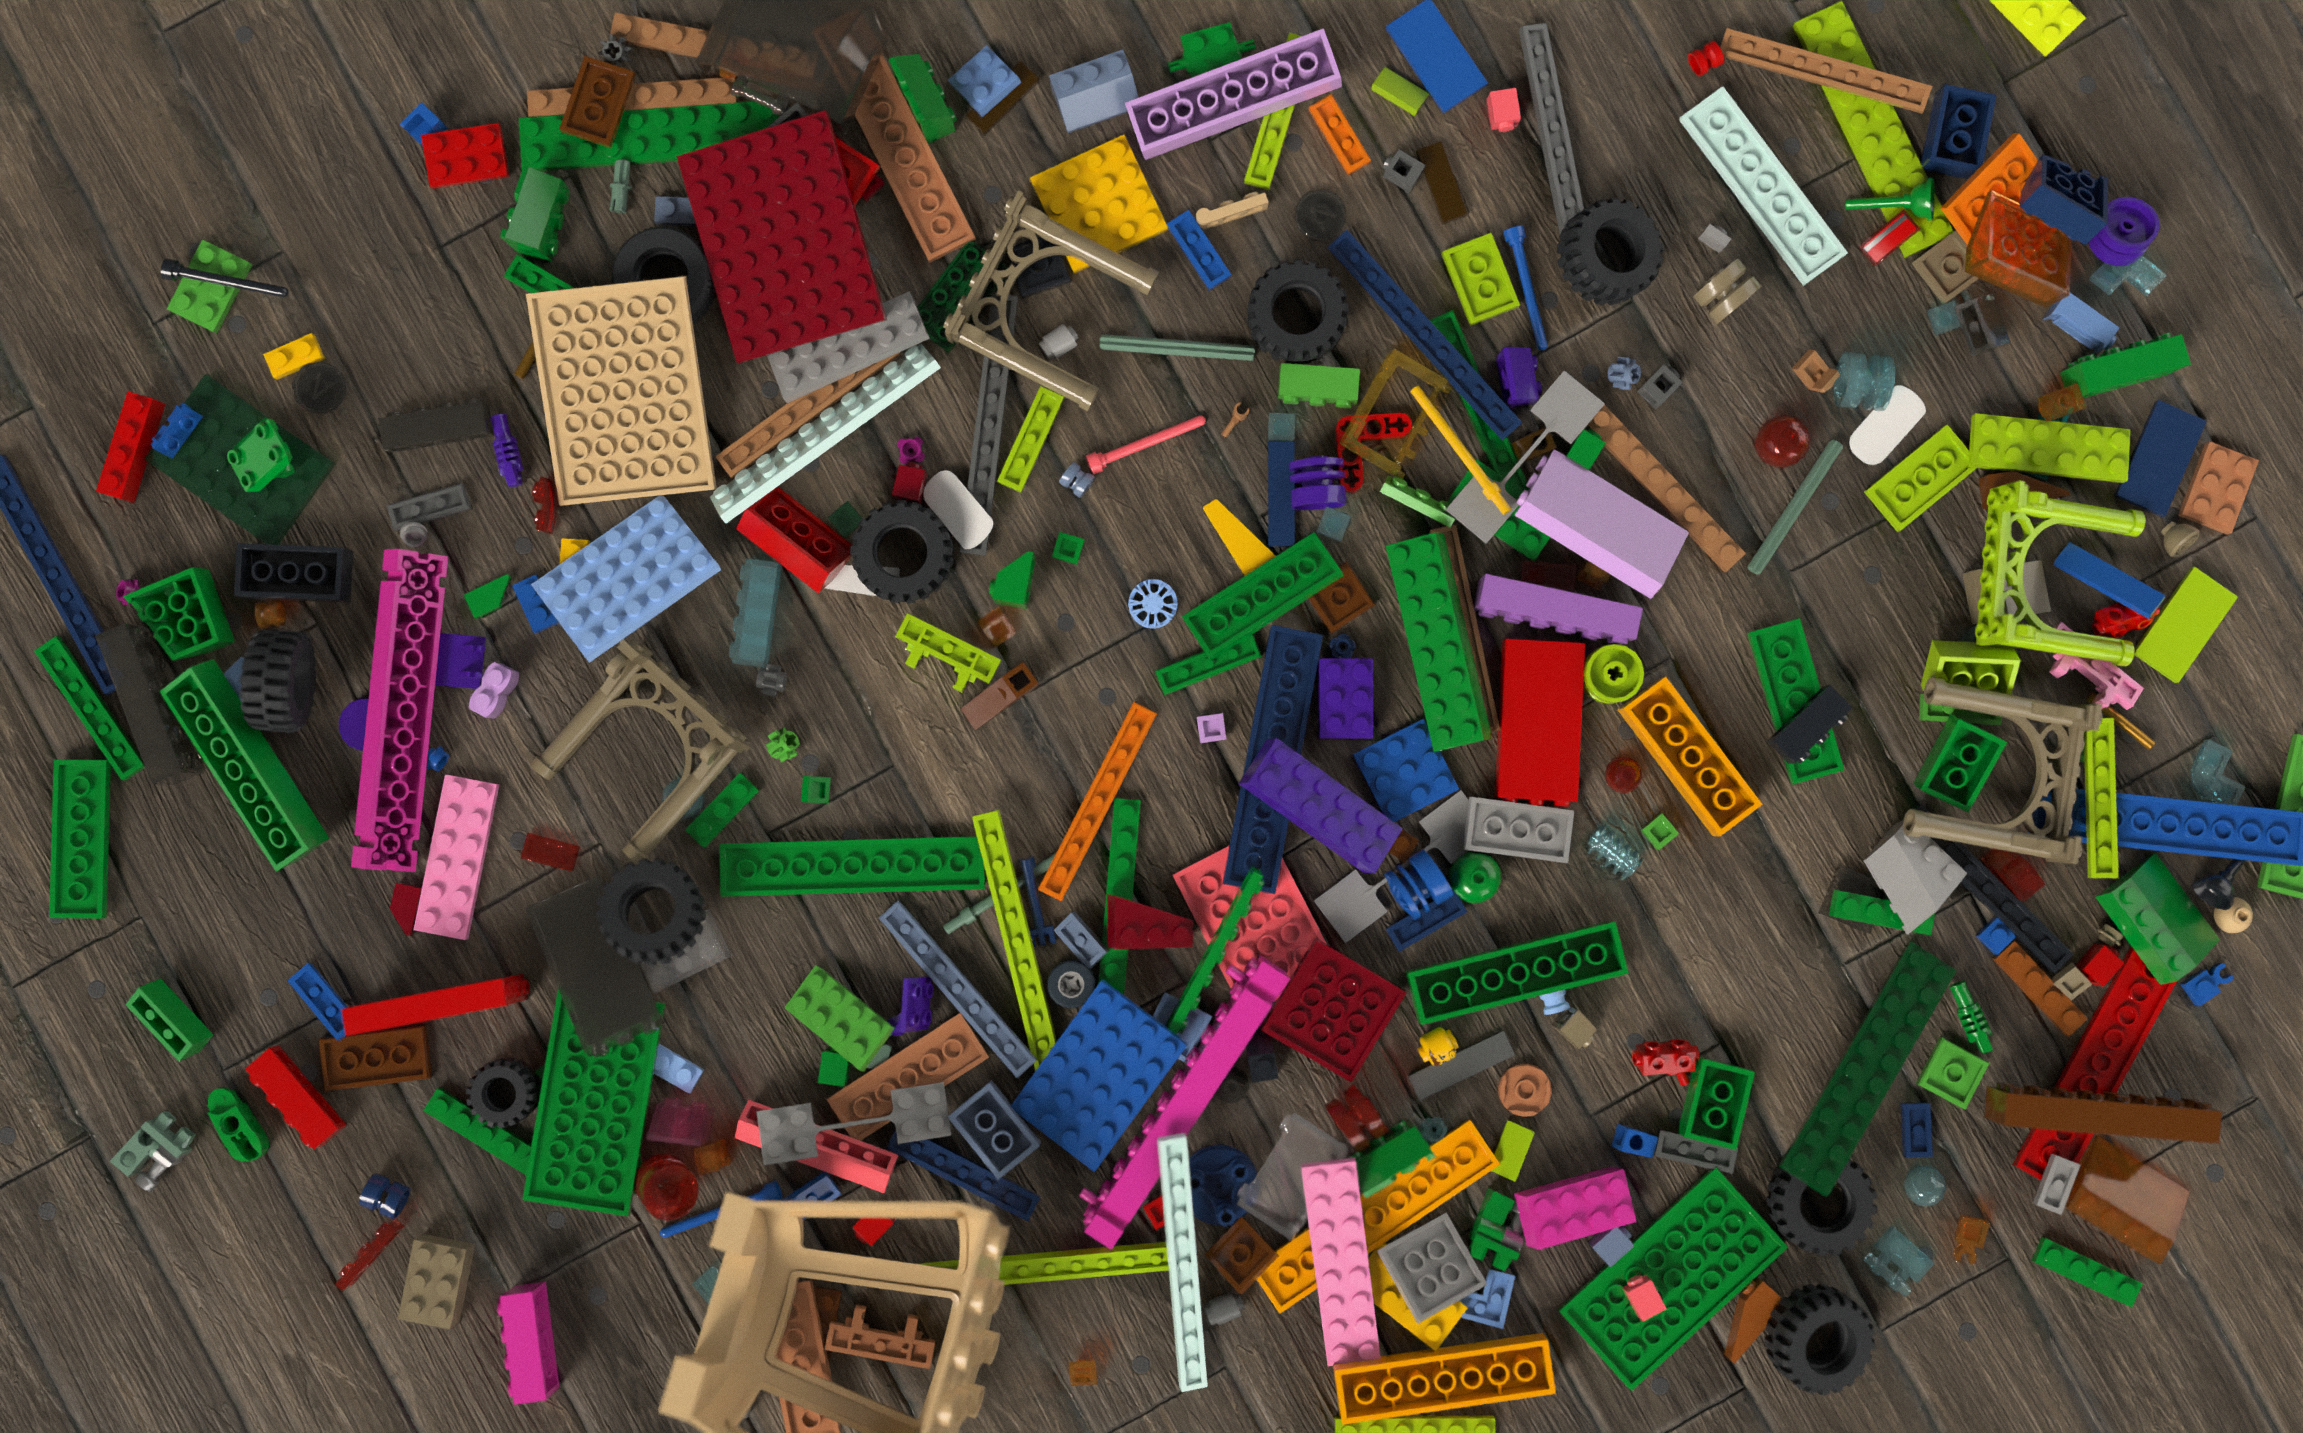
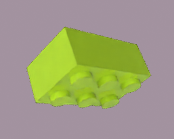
[1921,640,2021,695]

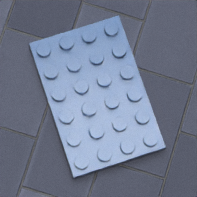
[531,495,721,663]

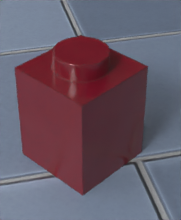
[892,462,927,504]

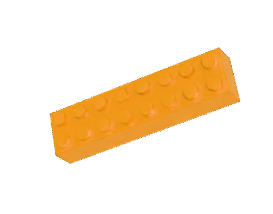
[1333,1333,1556,1424]

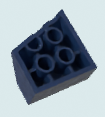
[2020,155,2108,245]

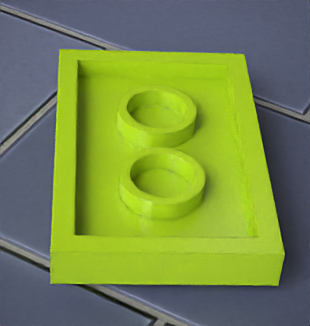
[1442,233,1520,326]

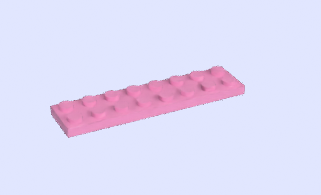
[1301,1157,1380,1366]

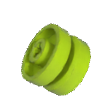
[1583,644,1644,704]

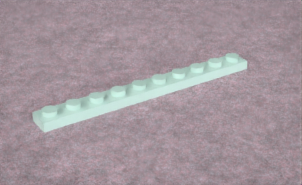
[1157,1133,1208,1392]

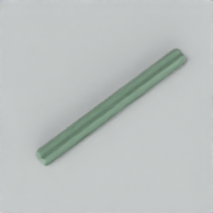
[1100,335,1255,361]
[1747,440,1843,575]

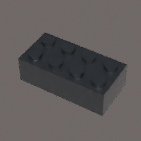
[234,543,353,603]

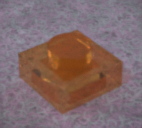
[1069,1359,1097,1386]

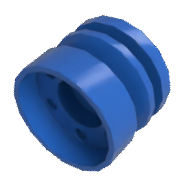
[1384,849,1453,920]

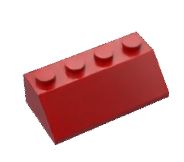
[736,486,853,593]

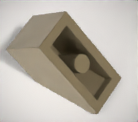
[1551,1006,1597,1049]

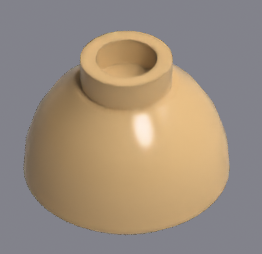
[2214,897,2253,933]

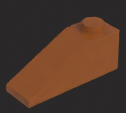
[1724,1277,1782,1363]

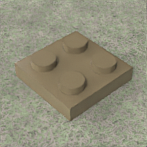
[1911,231,1988,304]

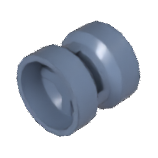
[1059,462,1095,498]

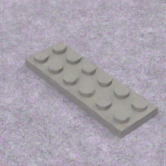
[767,291,929,403]

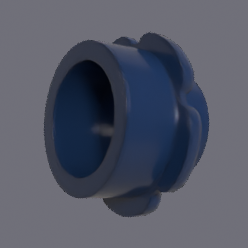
[1329,634,1355,659]

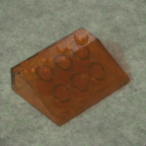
[1965,190,2071,308]
[2064,1135,2189,1265]

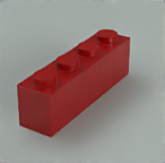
[96,391,166,503]
[245,1045,347,1150]

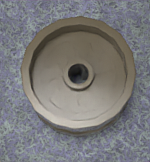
[1693,258,1762,325]

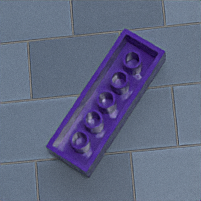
[1238,738,1403,873]

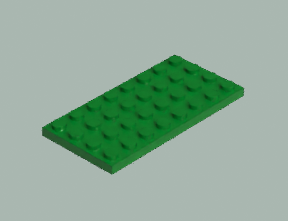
[522,987,666,1217]
[1558,1168,1788,1392]

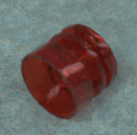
[634,1153,699,1221]

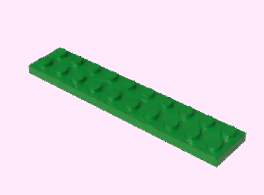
[519,100,781,171]
[719,836,985,897]

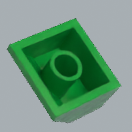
[989,551,1036,609]

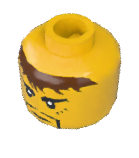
[1417,1027,1459,1066]

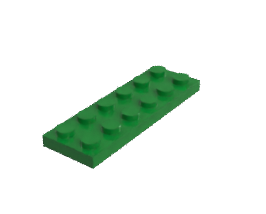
[1182,532,1343,661]
[1747,618,1844,785]
[49,760,111,919]

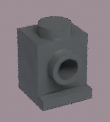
[1382,149,1425,194]
[1637,364,1683,409]

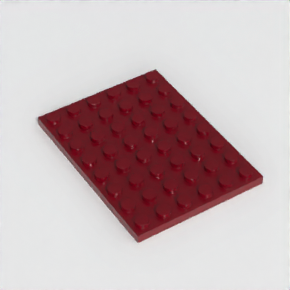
[677,111,887,363]

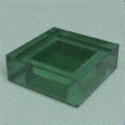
[828,501,862,538]

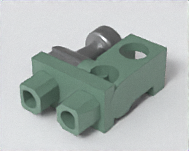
[110,1111,196,1192]

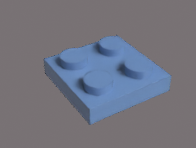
[948,45,1021,117]

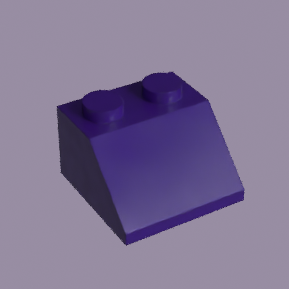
[1495,347,1542,408]

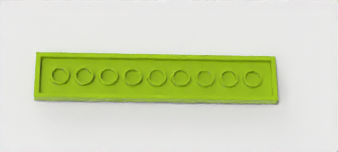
[1793,1,1954,258]

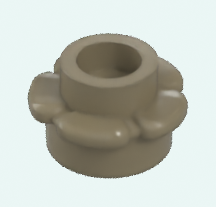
[2097,924,2124,946]

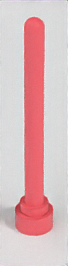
[1085,415,1206,475]

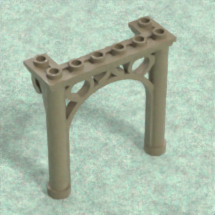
[943,190,1160,412]
[530,639,751,864]
[1903,677,2103,864]

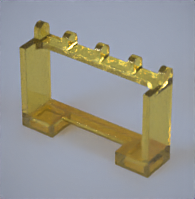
[1339,349,1451,479]

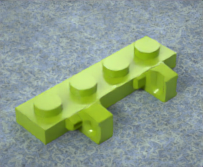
[895,613,1002,693]

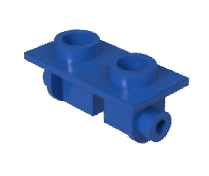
[151,402,203,459]

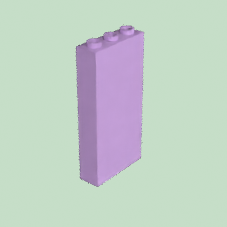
[1515,449,1689,599]

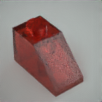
[1981,848,2046,901]

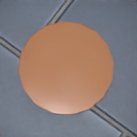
[1498,1063,1552,1117]

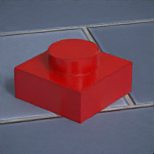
[1143,1194,1165,1230]

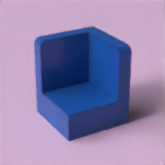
[400,102,447,147]

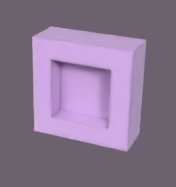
[1197,713,1226,743]

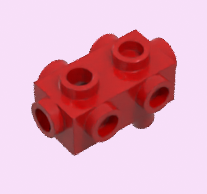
[2092,602,2160,639]
[1632,1039,1699,1086]

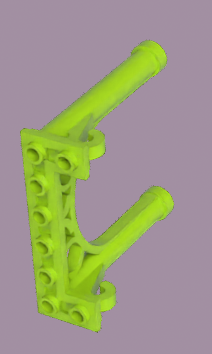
[1975,481,2146,667]

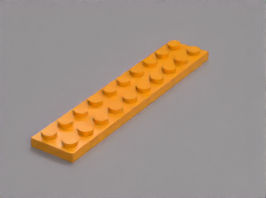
[1257,1119,1500,1314]

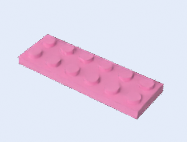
[414,774,500,940]

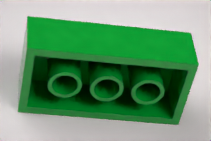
[2060,333,2191,402]

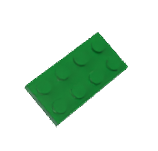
[1447,459,1550,562]

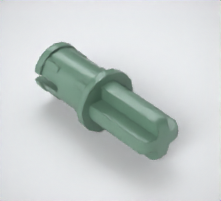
[609,159,631,214]

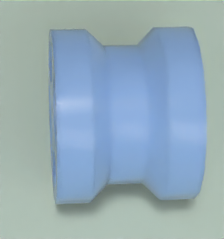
[1540,990,1570,1015]

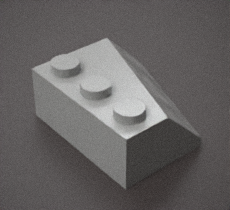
[1863,820,1967,935]

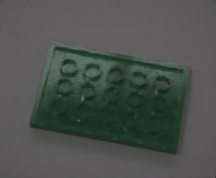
[145,374,336,545]

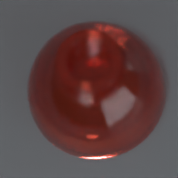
[1605,757,1642,793]

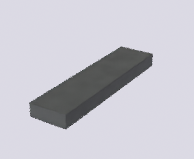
[1407,1030,1515,1100]

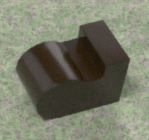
[1511,427,1556,463]

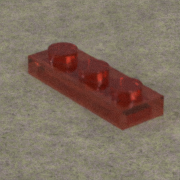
[335,1219,405,1291]

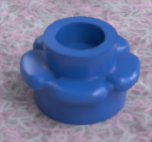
[426,746,449,772]

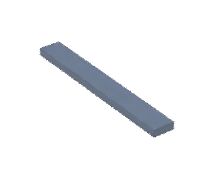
[879,900,1037,1078]

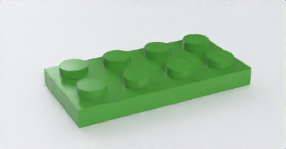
[784,965,895,1071]

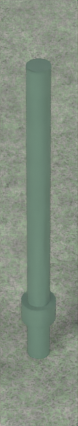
[943,852,1057,934]

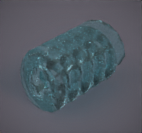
[1585,824,1644,881]

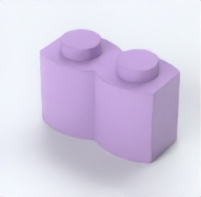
[469,662,519,719]

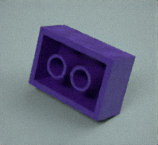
[1318,659,1373,739]

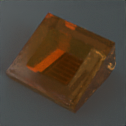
[978,607,1016,647]

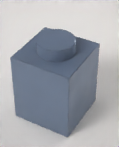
[1588,1226,1634,1267]

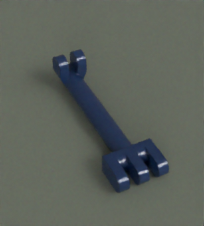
[1018,856,1056,947]

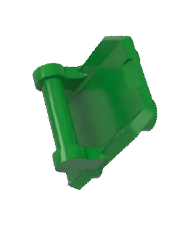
[227,417,295,492]

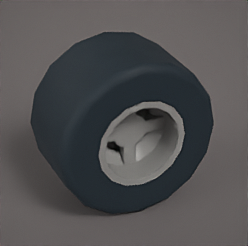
[1048,960,1095,1008]

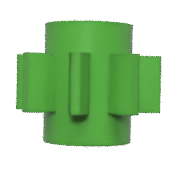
[766,727,800,762]

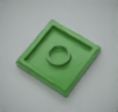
[1916,1037,1990,1110]

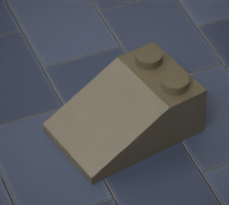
[1962,560,2051,625]

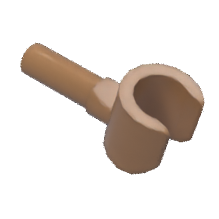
[1221,402,1249,438]

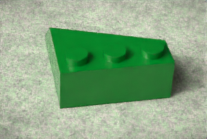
[888,54,957,144]
[500,166,570,262]
[123,567,235,661]
[1346,1119,1436,1198]

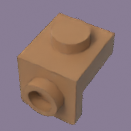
[1792,349,1841,393]

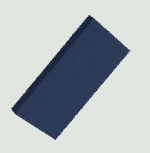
[2114,400,2207,517]

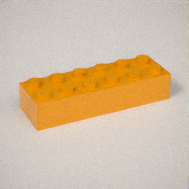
[1617,677,1763,836]

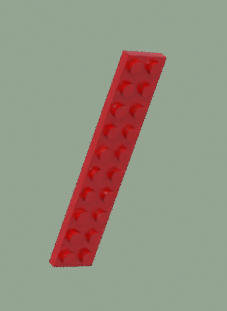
[2012,946,2177,1181]

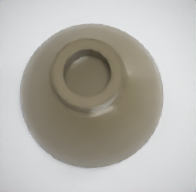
[2161,522,2199,557]

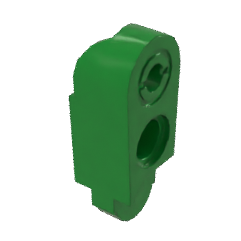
[207,1087,269,1162]

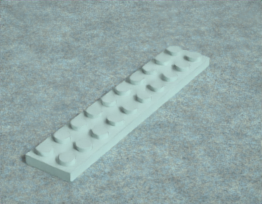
[710,344,941,523]

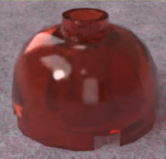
[1755,415,1811,469]

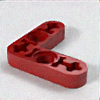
[1335,413,1412,493]

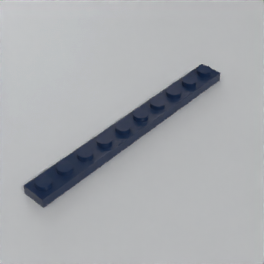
[1327,230,1522,441]
[0,454,132,694]

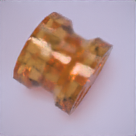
[255,600,286,629]

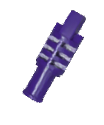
[490,414,524,488]

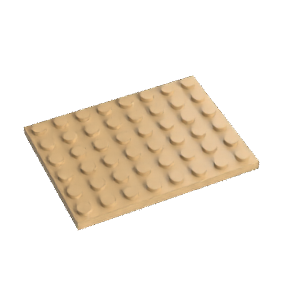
[526,277,716,506]

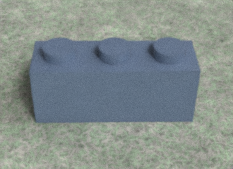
[1049,49,1139,133]

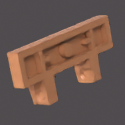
[825,1304,935,1369]

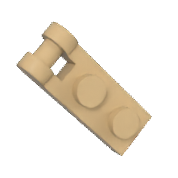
[1196,192,1268,230]

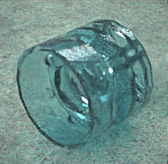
[1833,351,1895,412]

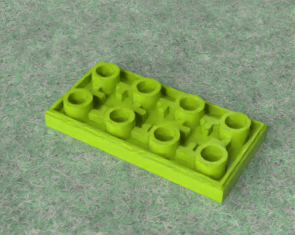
[2134,567,2238,683]

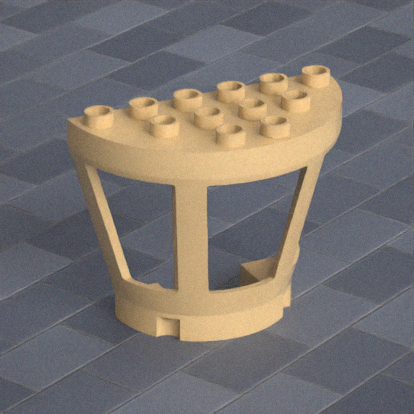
[659,1192,1009,1433]

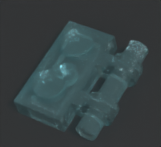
[1864,1226,1935,1297]

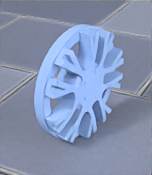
[1128,579,1178,629]

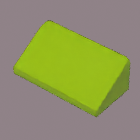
[1371,67,1429,116]
[1491,1120,1535,1181]

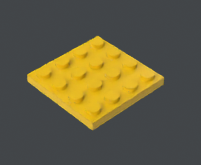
[1030,135,1168,273]

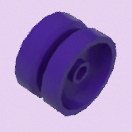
[2089,197,2160,266]

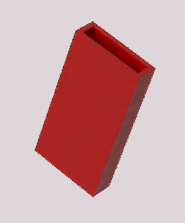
[1495,639,1585,807]
[341,973,530,1036]

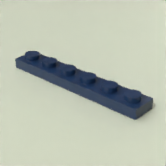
[887,1130,1041,1222]

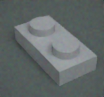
[2033,1153,2080,1215]

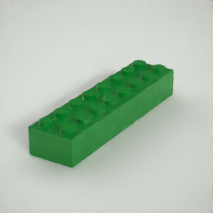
[1386,532,1492,752]
[160,659,330,872]
[1405,920,1629,1025]

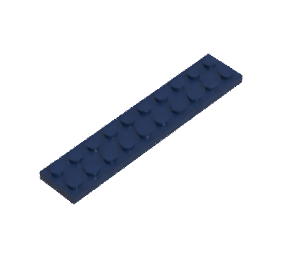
[1222,625,1323,894]

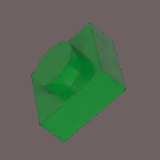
[1052,532,1085,565]
[801,776,831,804]

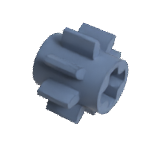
[1608,357,1641,390]

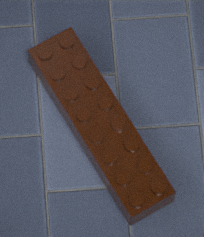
[1984,1082,2222,1144]

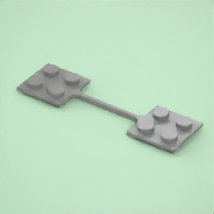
[1446,371,1605,543]
[1314,790,1469,943]
[757,1082,951,1165]

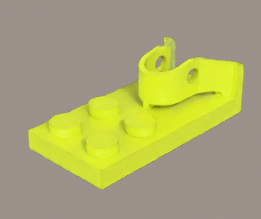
[1990,0,2086,57]

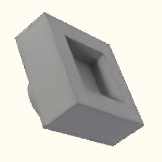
[1698,224,1731,253]

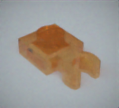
[1953,1214,1990,1265]

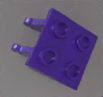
[435,633,486,689]
[887,976,933,1037]

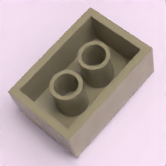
[398,1234,475,1329]

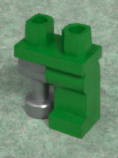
[1468,1188,1524,1271]

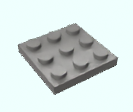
[1377,1213,1487,1324]

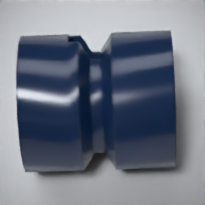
[359,1173,411,1220]

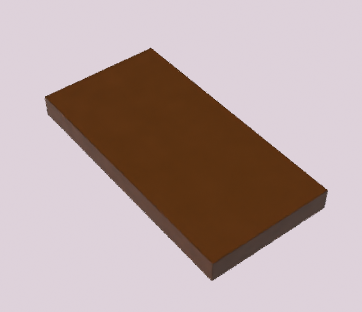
[319,1025,432,1091]

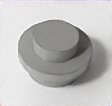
[400,522,428,547]

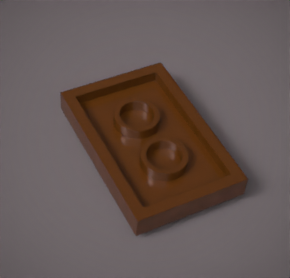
[559,56,636,148]

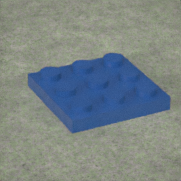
[1352,719,1459,822]

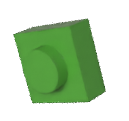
[1640,813,1679,850]

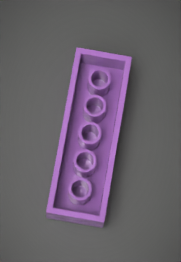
[1473,574,1643,645]

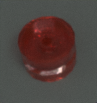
[1324,1084,1389,1154]

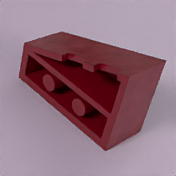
[1107,894,1193,949]

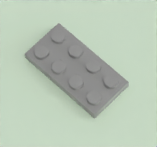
[1463,797,1574,863]

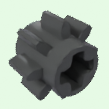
[598,34,633,67]
[756,664,787,697]

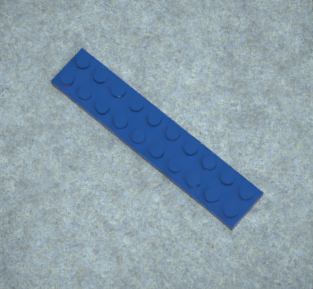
[2028,784,2303,866]

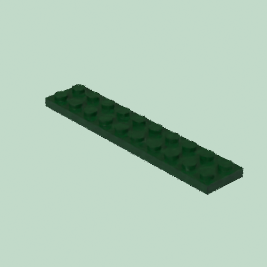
[1779,941,1957,1196]

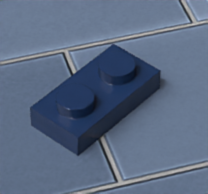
[1900,1102,1933,1158]

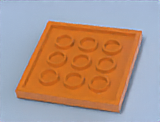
[1941,133,2057,285]

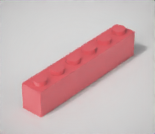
[735,1100,898,1193]

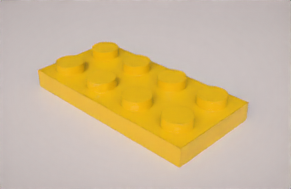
[1368,1243,1467,1351]

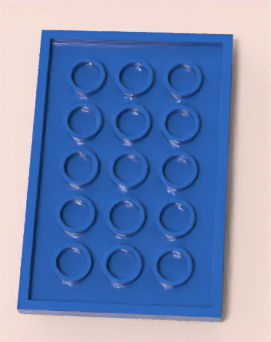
[1011,980,1188,1172]

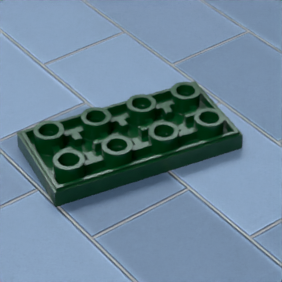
[917,241,1009,353]

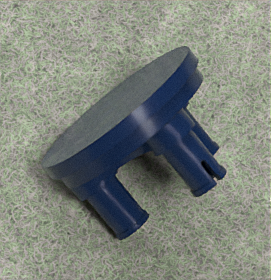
[1188,1144,1259,1226]

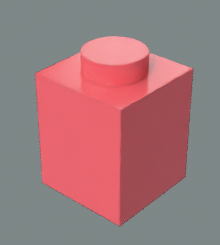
[1487,88,1521,132]
[1622,1275,1666,1321]

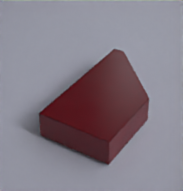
[390,883,422,936]

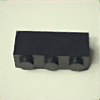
[1767,685,1852,764]

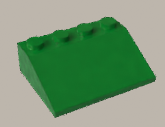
[2095,853,2220,985]

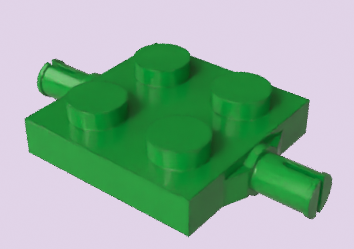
[1168,22,1256,78]

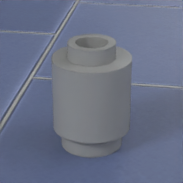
[1038,324,1079,361]

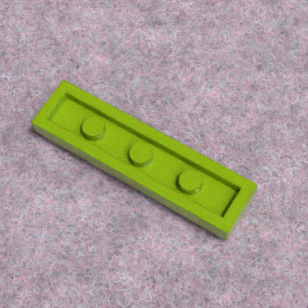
[997,386,1065,493]

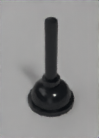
[2192,859,2246,910]

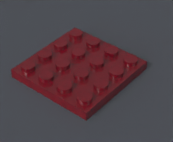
[1261,938,1407,1083]

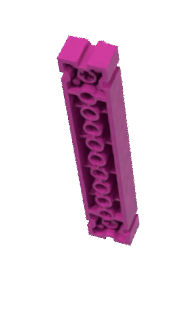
[351,549,448,872]
[1079,954,1290,1250]

